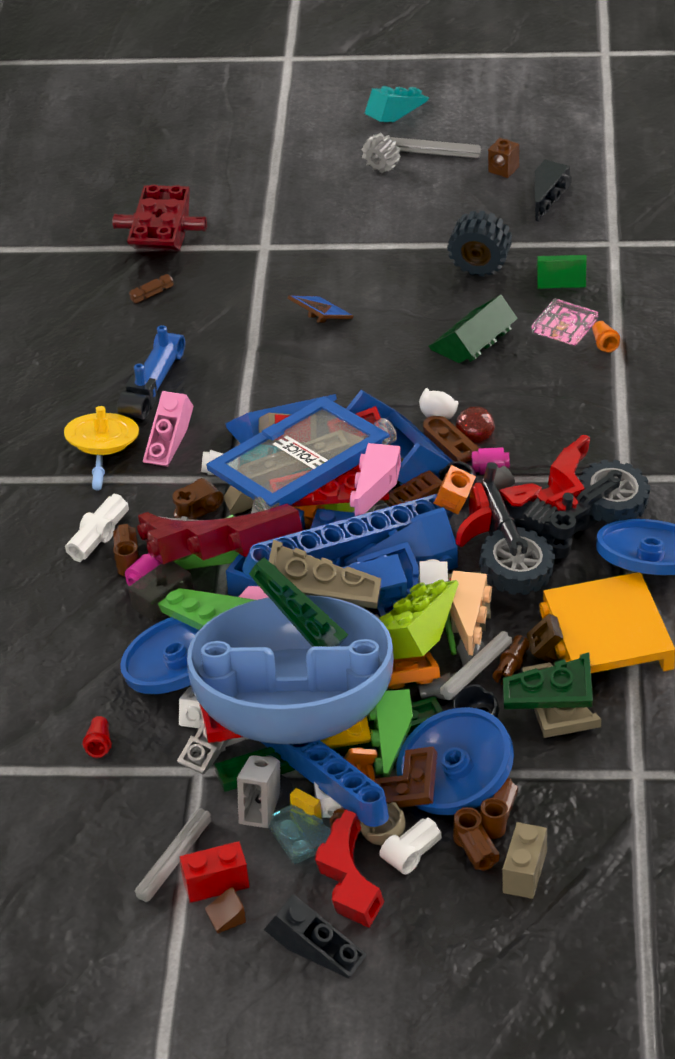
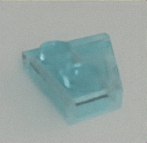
[268,805,331,865]

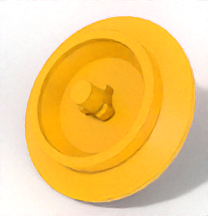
[64,406,139,455]

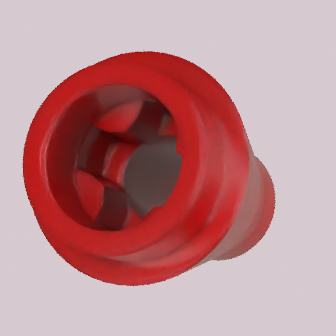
[82,716,112,758]

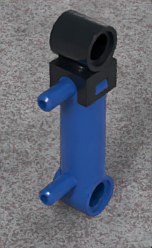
[117,325,185,420]

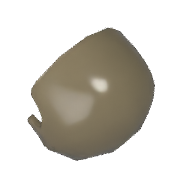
[360,802,405,846]

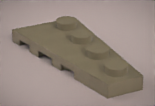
[263,540,381,609]

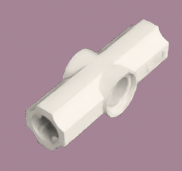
[65,494,129,562]

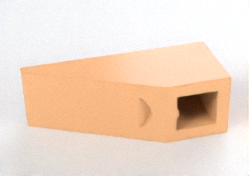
[450,571,492,656]

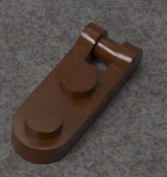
[423,416,479,463]

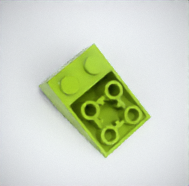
[379,580,459,659]

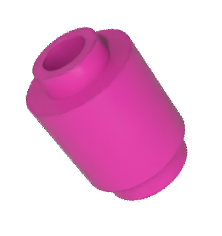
[472,447,510,475]
[125,553,165,591]

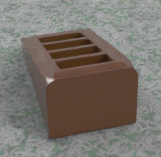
[383,470,442,507]

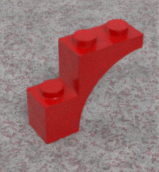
[315,809,384,928]

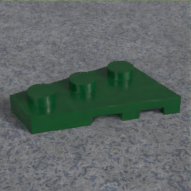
[503,652,593,709]

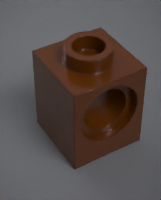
[488,138,519,178]

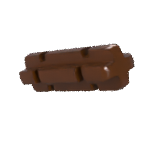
[129,274,173,303]

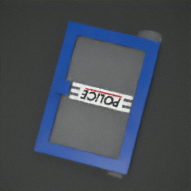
[206,396,397,512]

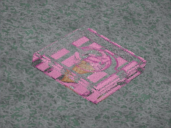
[532,298,598,346]

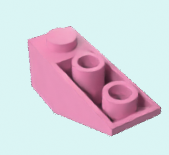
[143,391,194,467]
[350,443,401,516]

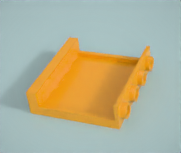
[540,572,675,673]

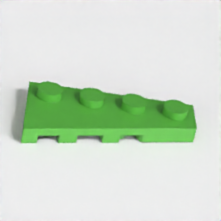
[158,588,254,630]

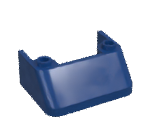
[338,390,454,485]

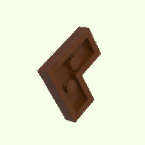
[374,746,437,808]

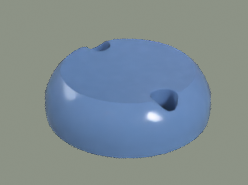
[187,595,394,744]

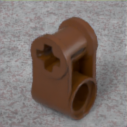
[172,478,224,520]

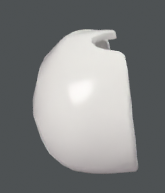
[419,388,458,419]

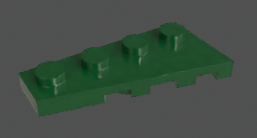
[249,558,349,647]

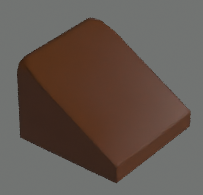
[205,887,246,934]

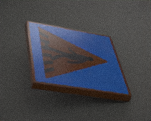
[288,295,354,323]

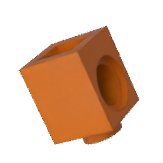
[434,465,476,515]

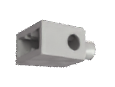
[237,755,280,828]

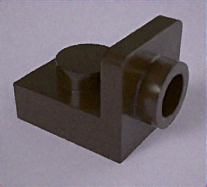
[527,614,564,663]

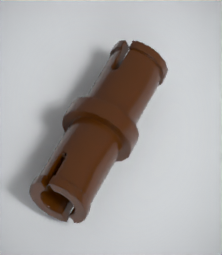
[493,635,530,685]

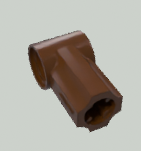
[113,524,140,576]
[480,778,518,839]
[453,807,500,871]

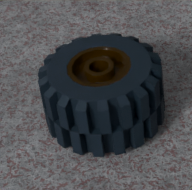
[447,211,512,276]

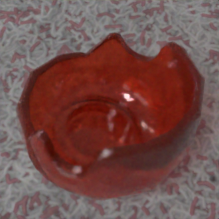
[456,407,495,443]

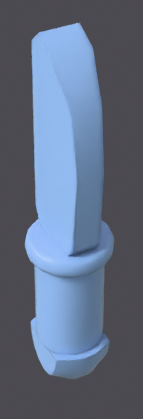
[92,455,105,491]

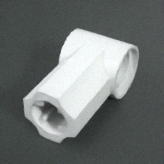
[379,818,442,875]

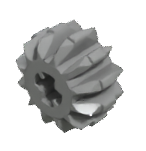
[361,133,401,173]

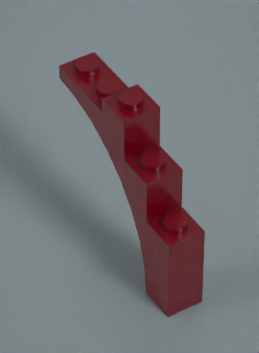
[137,504,303,564]

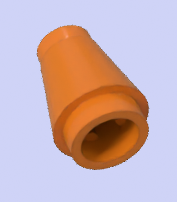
[592,321,620,352]

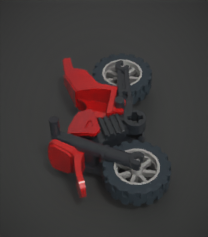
[455,435,650,595]

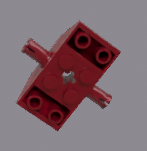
[113,185,207,250]

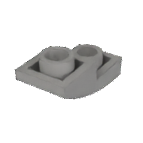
[177,723,229,775]

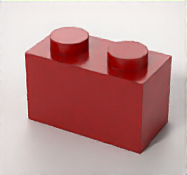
[179,841,250,903]

